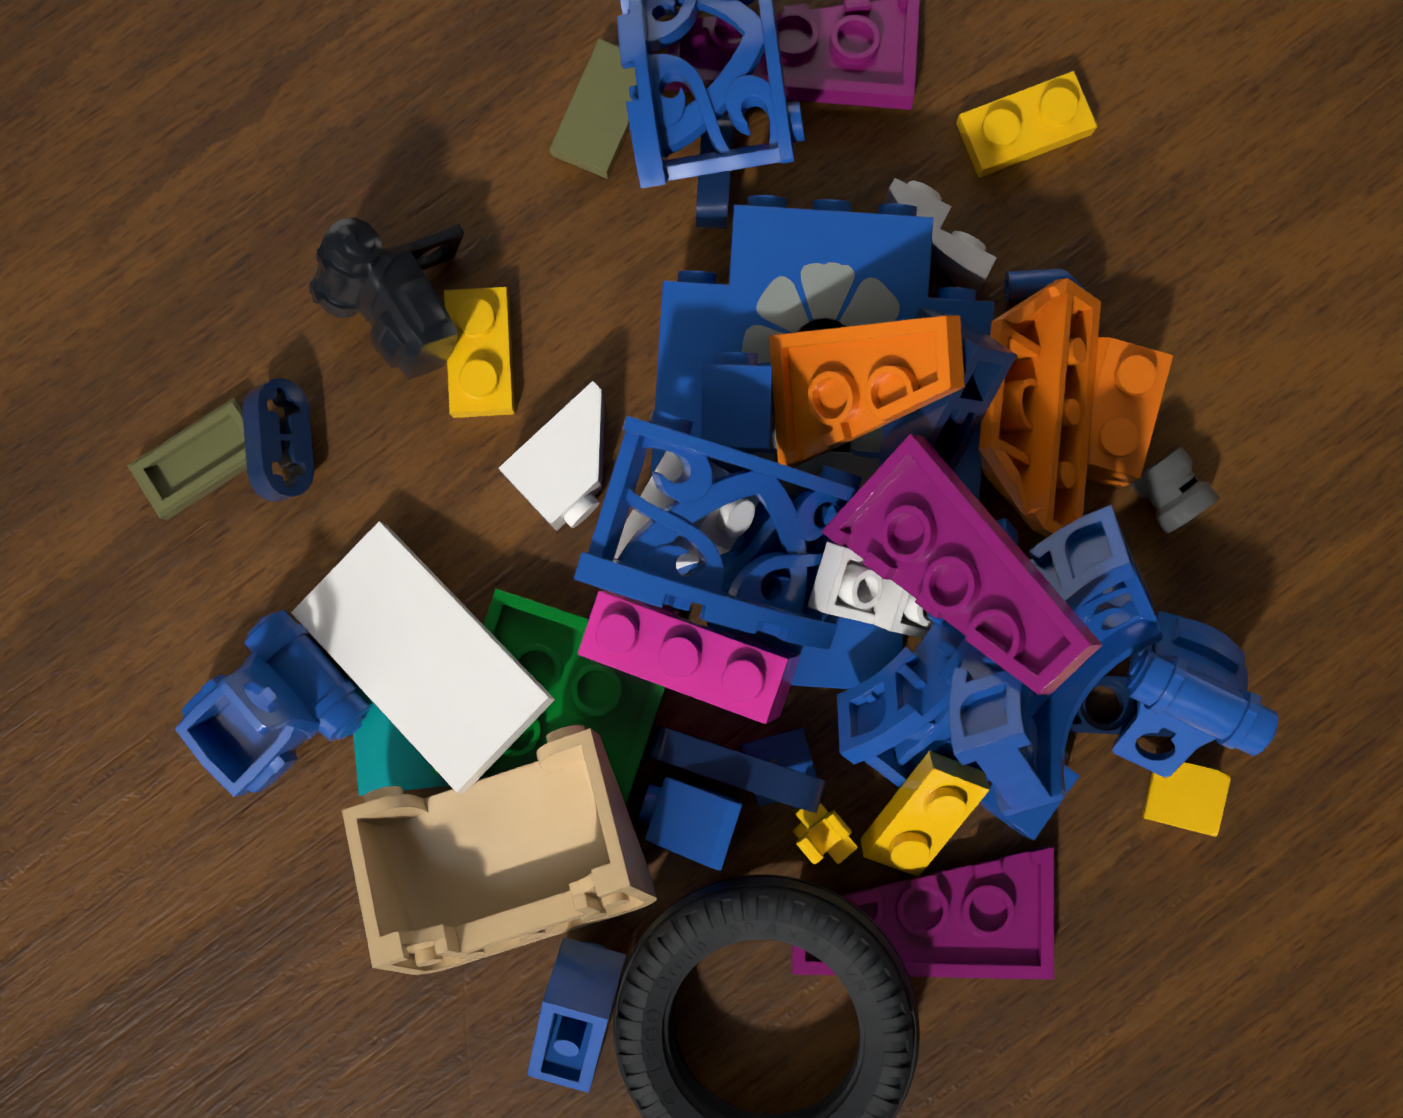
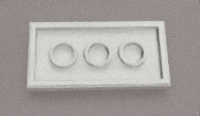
[291,521,555,794]

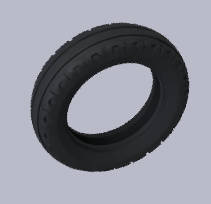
[613,874,920,1118]

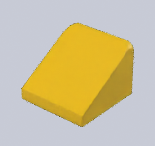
[1141,762,1231,837]

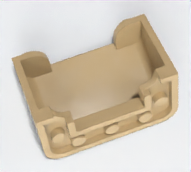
[342,725,657,975]

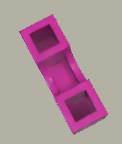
[578,590,801,724]

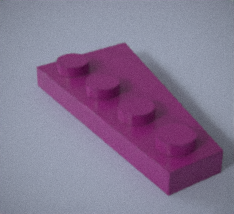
[665,0,920,110]
[821,434,1102,695]
[791,845,1054,980]

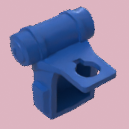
[175,610,371,797]
[1112,611,1278,777]

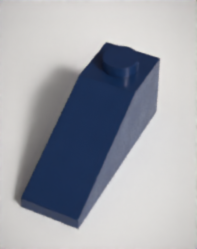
[878,307,1017,471]

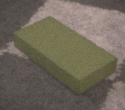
[550,39,637,179]
[127,398,247,520]

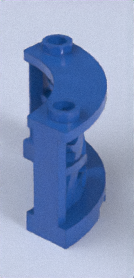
[617,0,805,189]
[574,409,862,649]
[949,505,1163,816]
[837,518,1018,788]

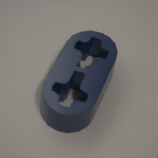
[696,111,733,230]
[242,378,314,502]

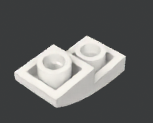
[884,178,997,292]
[808,542,934,639]

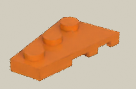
[769,315,965,468]

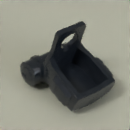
[309,217,464,380]

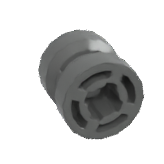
[1130,446,1220,534]

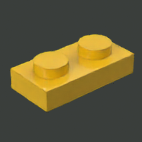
[956,71,1097,178]
[444,287,515,418]
[860,750,990,877]

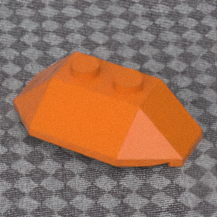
[978,278,1101,537]

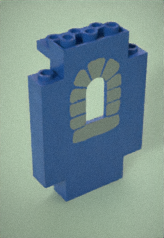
[650,195,994,689]

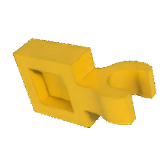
[792,803,858,865]

